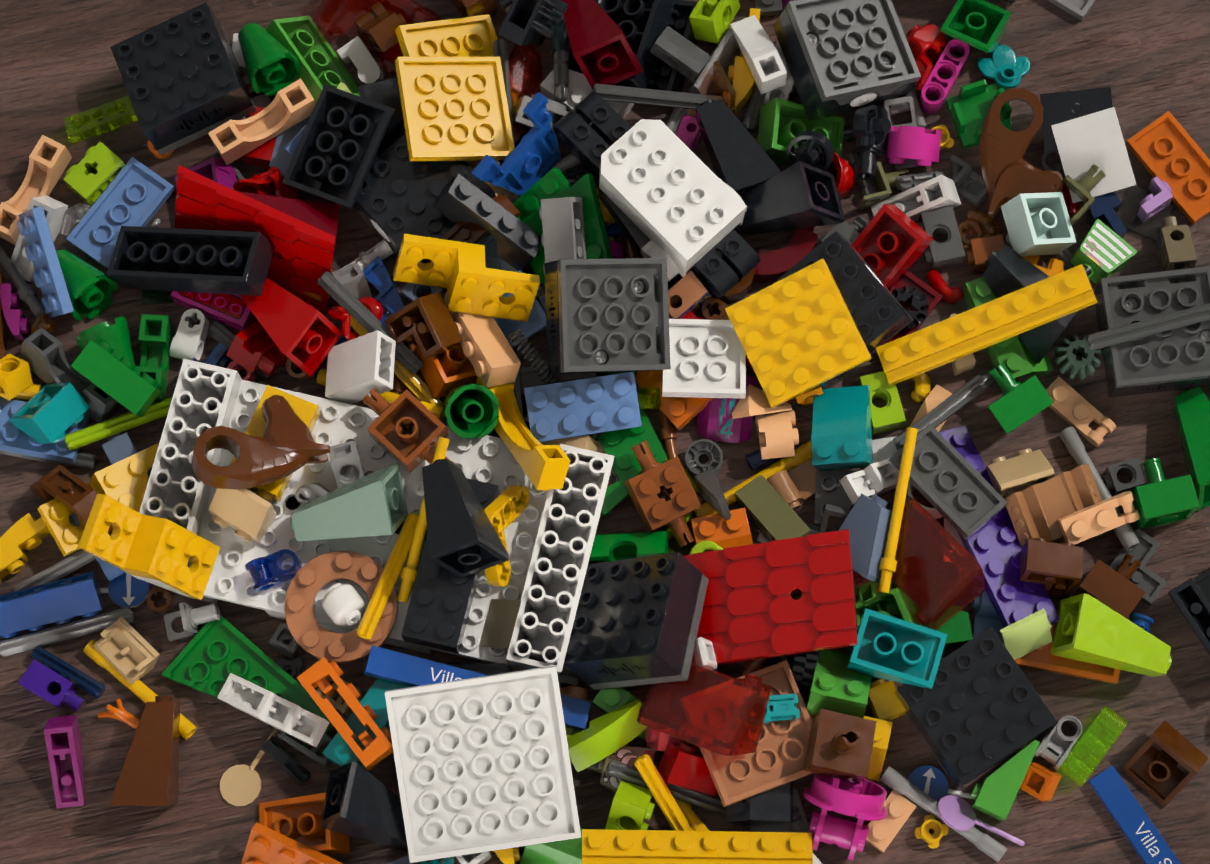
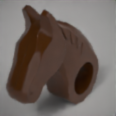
[980,88,1064,218]
[191,395,330,490]

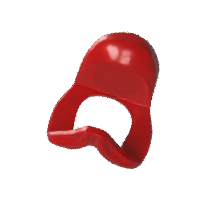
[327,297,383,341]

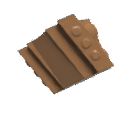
[1005,464,1102,548]

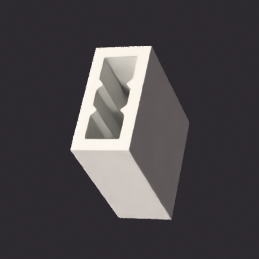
[325,330,396,404]

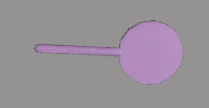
[937,795,1025,846]

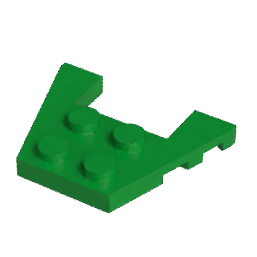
[568,410,667,517]

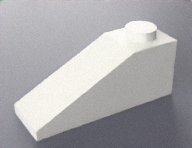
[871,175,962,222]
[11,195,69,282]

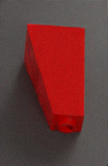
[240,278,343,377]

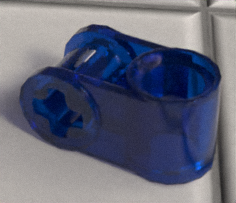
[245,549,302,593]

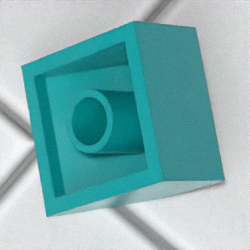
[8,382,90,444]

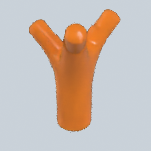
[97,699,140,730]

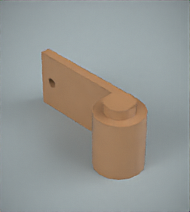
[766,458,851,511]

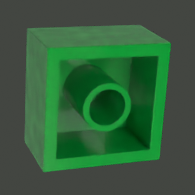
[988,362,1054,434]
[1132,458,1200,530]

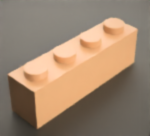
[444,292,521,387]

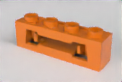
[297,657,393,771]

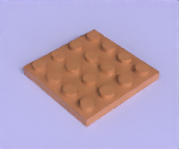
[681,660,812,807]

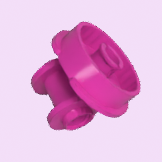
[804,773,888,861]

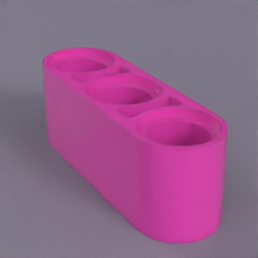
[919,39,970,114]

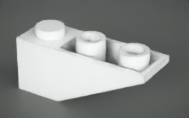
[730,15,787,94]

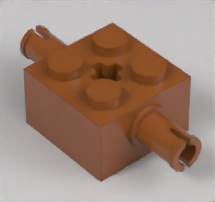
[363,389,454,474]
[623,440,702,548]

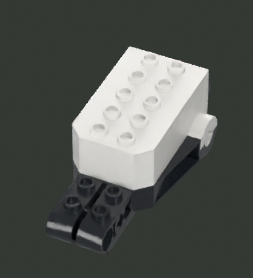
[553,91,761,298]

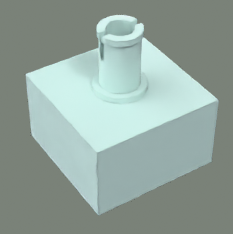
[1001,192,1076,256]

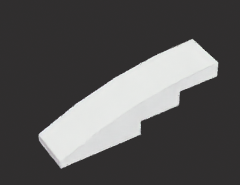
[839,457,899,504]
[217,673,330,747]

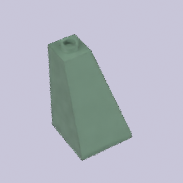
[290,463,408,542]

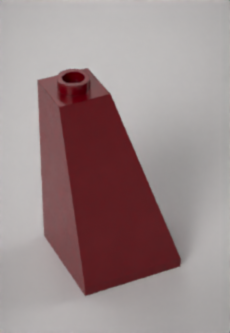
[561,0,643,90]

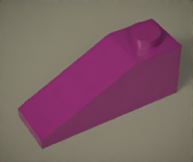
[44,715,85,809]

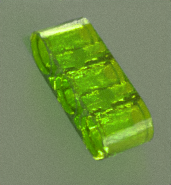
[1058,705,1129,787]

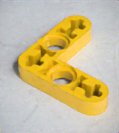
[484,485,530,587]

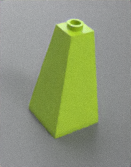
[1050,593,1172,677]

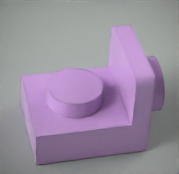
[1137,176,1173,223]

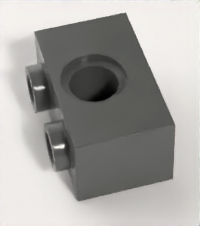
[916,206,966,271]

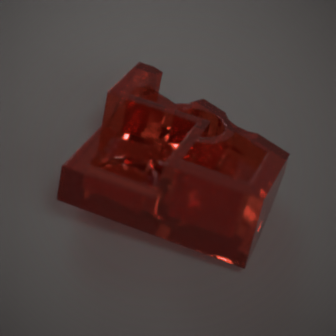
[508,44,542,99]

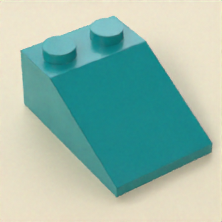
[811,385,873,471]
[846,608,948,689]

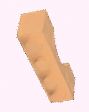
[208,78,316,165]
[0,135,72,245]

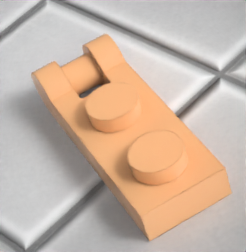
[1046,377,1116,447]
[1057,491,1141,545]

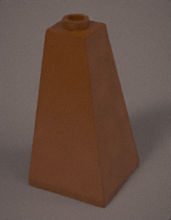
[110,696,180,806]

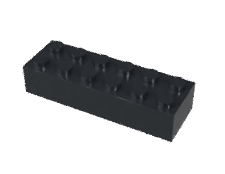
[107,226,275,296]
[401,478,500,654]

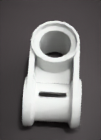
[169,309,210,361]

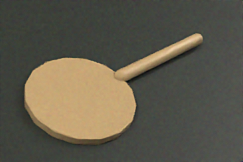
[220,728,279,806]

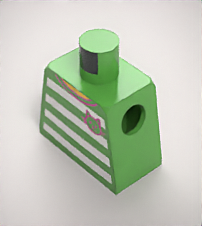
[1070,219,1138,285]

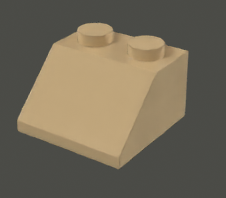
[986,448,1055,499]
[208,489,277,543]

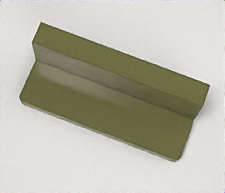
[735,475,810,542]

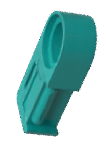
[740,694,800,725]

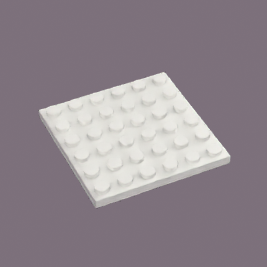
[385,666,581,863]

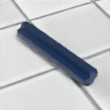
[30,646,106,698]

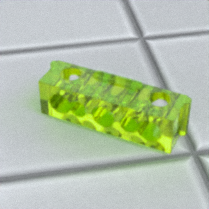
[63,96,138,143]

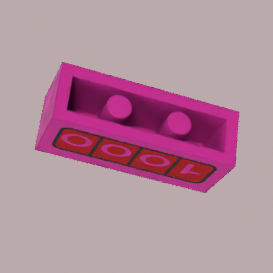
[170,291,255,331]

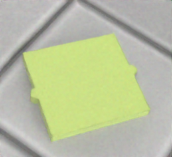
[1000,608,1053,660]

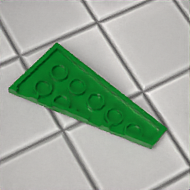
[161,616,332,735]

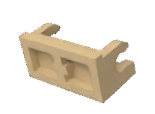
[94,616,160,685]

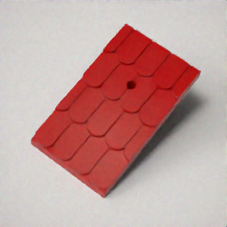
[175,165,340,313]
[684,529,858,668]

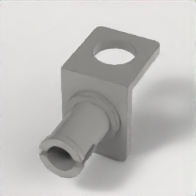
[164,602,221,641]

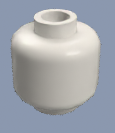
[322,583,365,626]

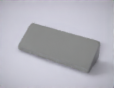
[688,26,739,95]

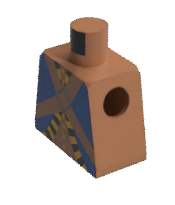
[668,271,712,319]

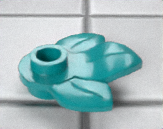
[977,45,1030,91]

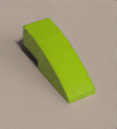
[567,699,653,772]

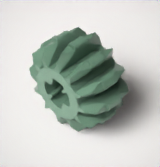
[1055,334,1102,380]

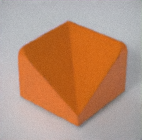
[1020,762,1062,801]

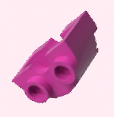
[886,126,942,167]

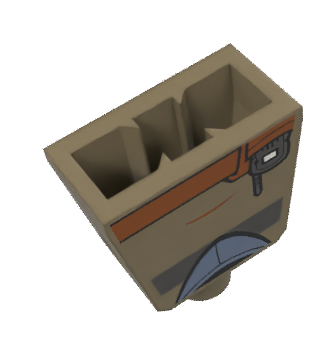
[1156,216,1197,272]

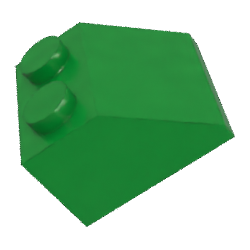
[940,0,1011,53]

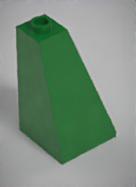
[1174,386,1210,511]

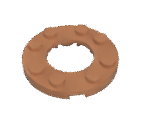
[285,551,398,664]

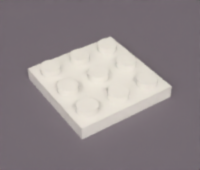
[662,319,746,399]

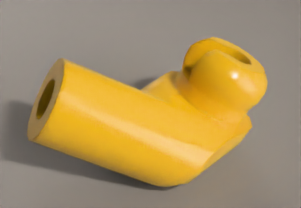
[911,373,931,403]

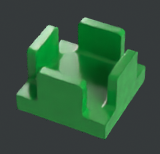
[945,79,1014,149]

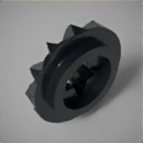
[892,285,929,329]

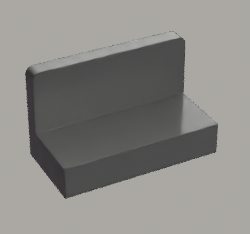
[649,27,710,82]

